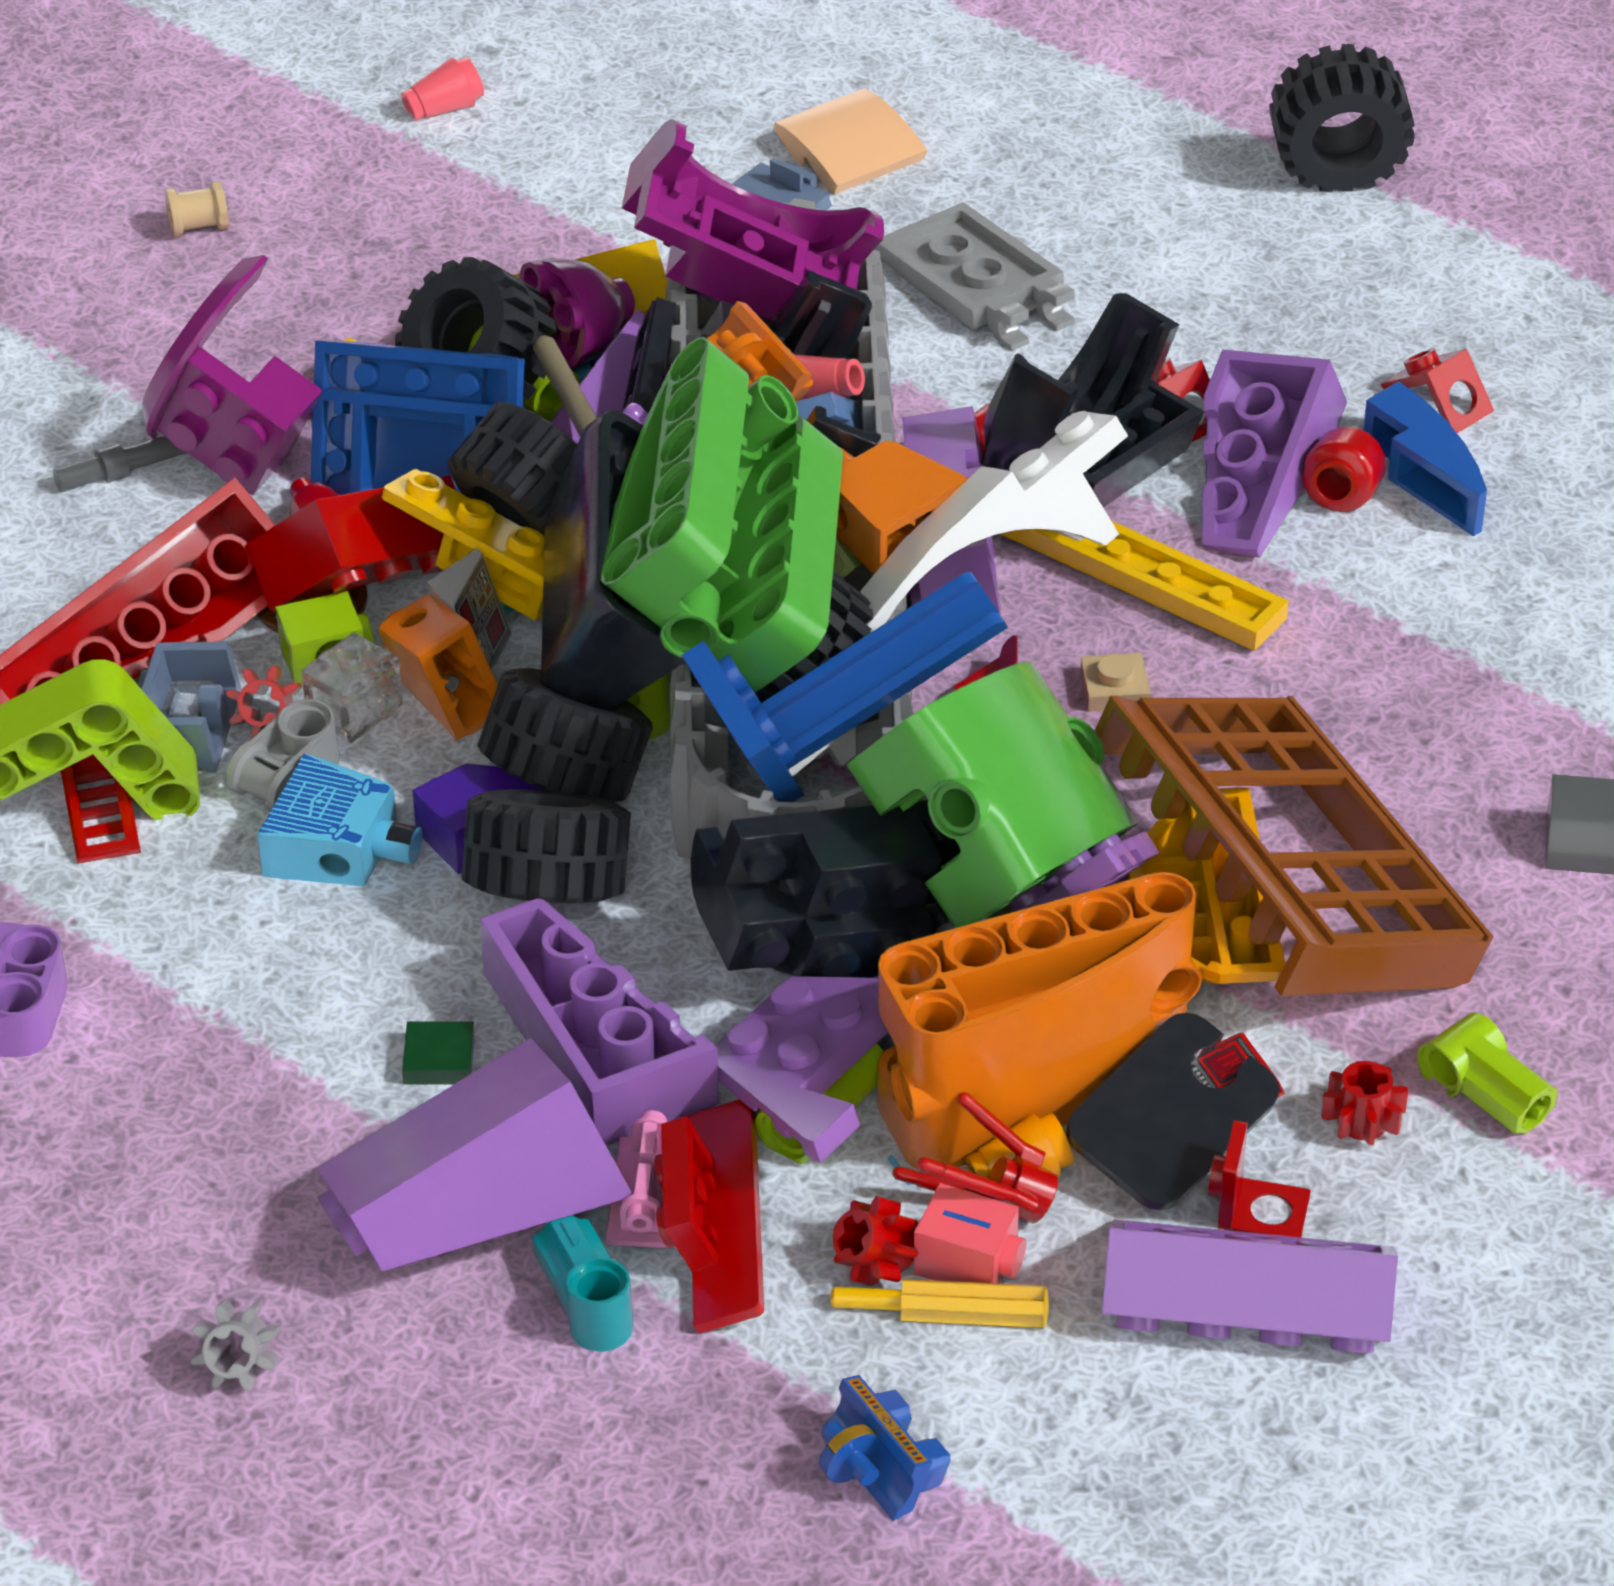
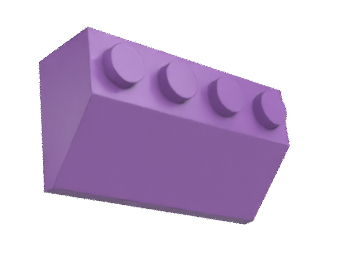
[1102,1219,1398,1353]

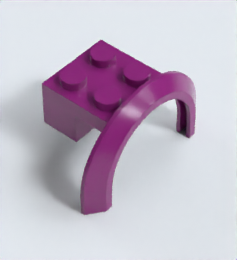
[142,255,323,495]

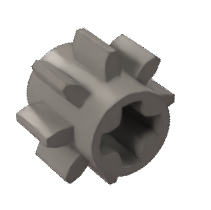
[190,1299,282,1391]

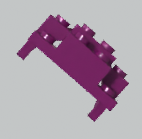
[621,119,884,320]

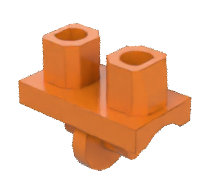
[706,301,813,402]

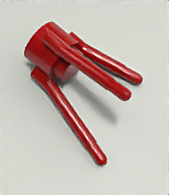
[892,1092,1058,1224]

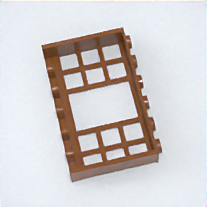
[1095,696,1494,996]

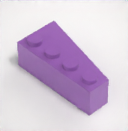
[480,898,719,1145]

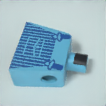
[257,754,422,886]

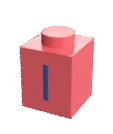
[913,1183,1026,1284]

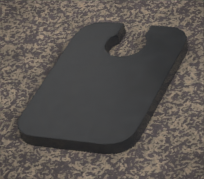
[1066,1012,1279,1211]

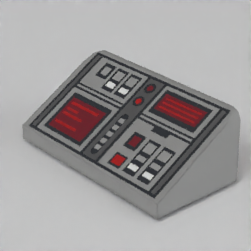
[427,549,512,669]

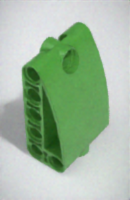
[601,337,843,692]
[846,662,1140,928]

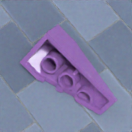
[1202,349,1347,558]

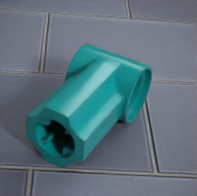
[532,1215,634,1352]

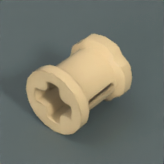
[164,181,229,238]

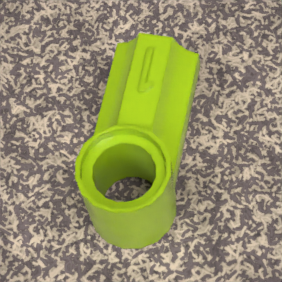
[1417,1012,1558,1135]

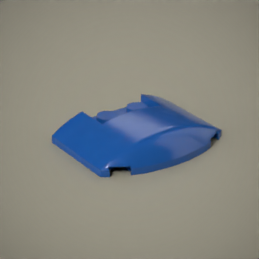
[310,340,525,495]

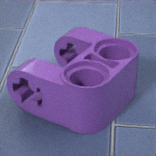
[0,921,68,1057]

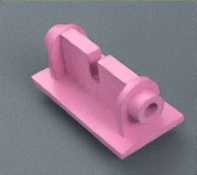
[605,1110,675,1249]

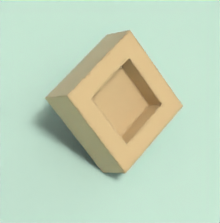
[1080,653,1151,712]

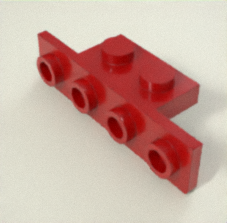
[654,1099,764,1334]

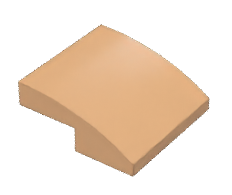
[773,88,927,195]

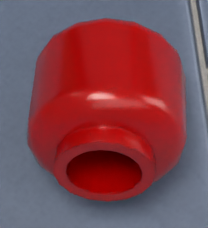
[1302,426,1386,512]

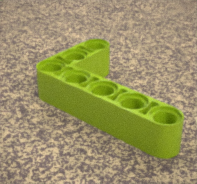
[0,659,200,820]

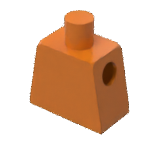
[836,441,968,575]
[378,595,498,740]

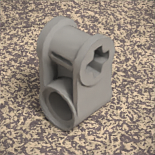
[226,699,340,811]

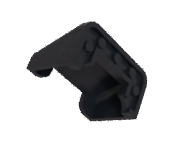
[541,410,685,710]

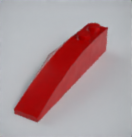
[0,477,275,705]

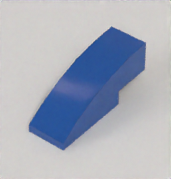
[1363,381,1487,536]

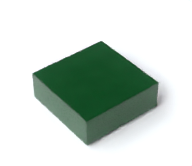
[402,1021,475,1085]

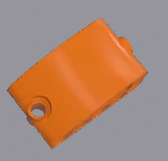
[877,872,1202,1171]

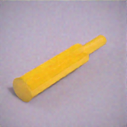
[830,1279,1049,1329]

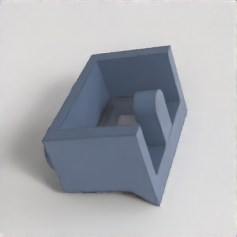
[139,641,242,773]

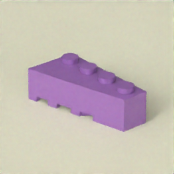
[899,406,1001,615]

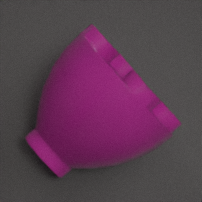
[518,258,635,370]

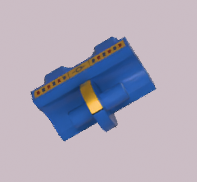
[819,1375,951,1521]

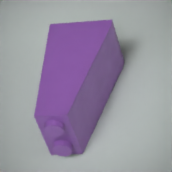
[316,1038,632,1272]

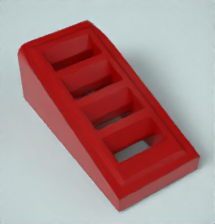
[60,754,141,864]

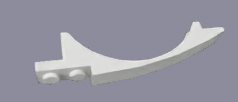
[747,411,1128,780]

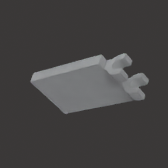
[874,202,1075,352]

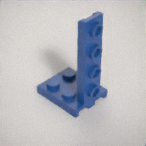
[682,572,1008,802]

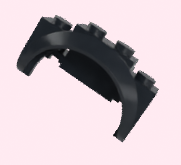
[691,799,974,978]

